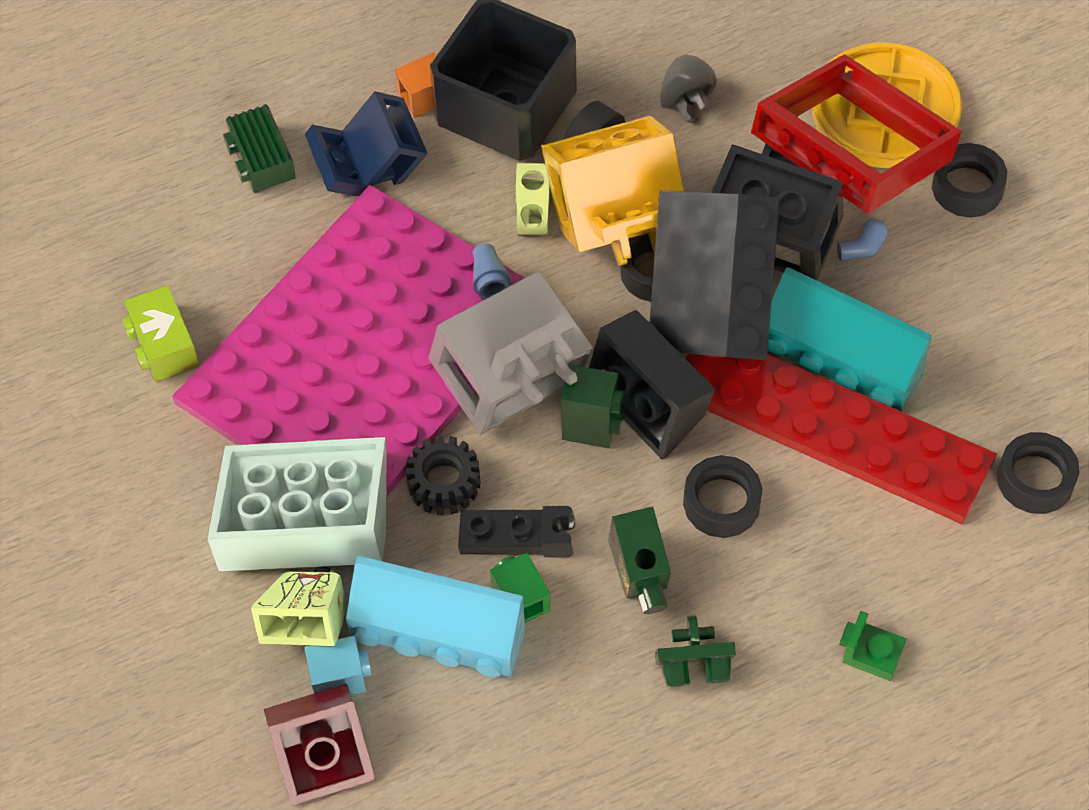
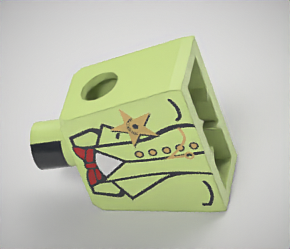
[251,566,347,646]

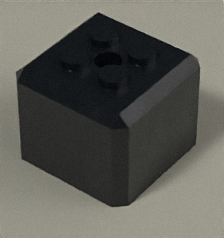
[430,0,577,161]

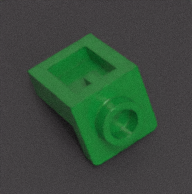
[839,611,907,681]

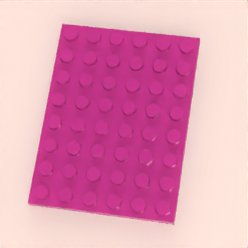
[172,185,524,497]

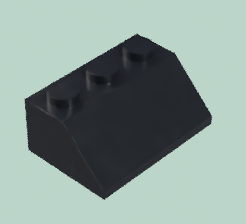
[588,310,715,460]

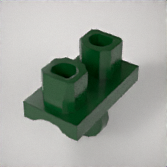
[655,615,736,687]

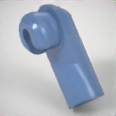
[837,218,887,261]

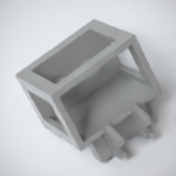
[428,271,593,435]

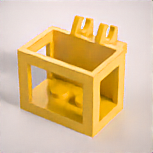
[542,115,684,266]

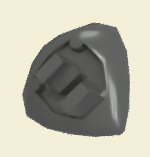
[660,54,717,123]

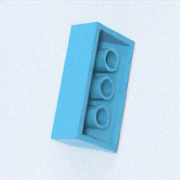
[346,555,525,677]

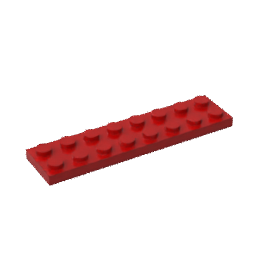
[685,354,997,525]

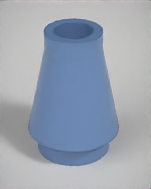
[472,244,512,300]

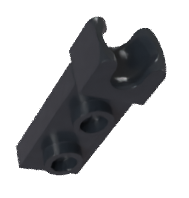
[458,506,575,557]

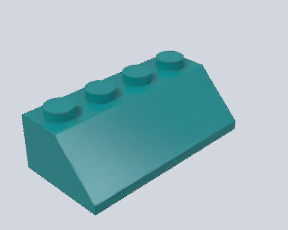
[768,267,932,412]

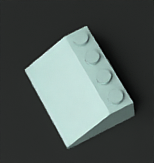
[208,437,387,571]

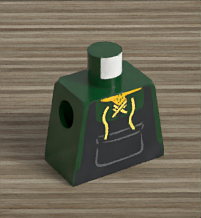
[608,506,671,614]

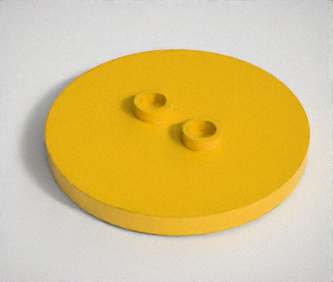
[812,42,962,168]

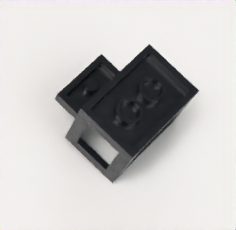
[711,144,844,281]

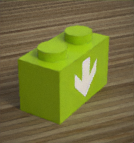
[121,285,199,382]

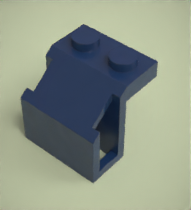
[305,91,428,196]

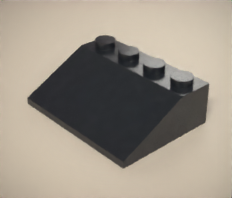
[650,190,780,360]

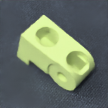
[515,163,551,235]

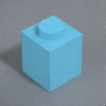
[304,636,372,695]

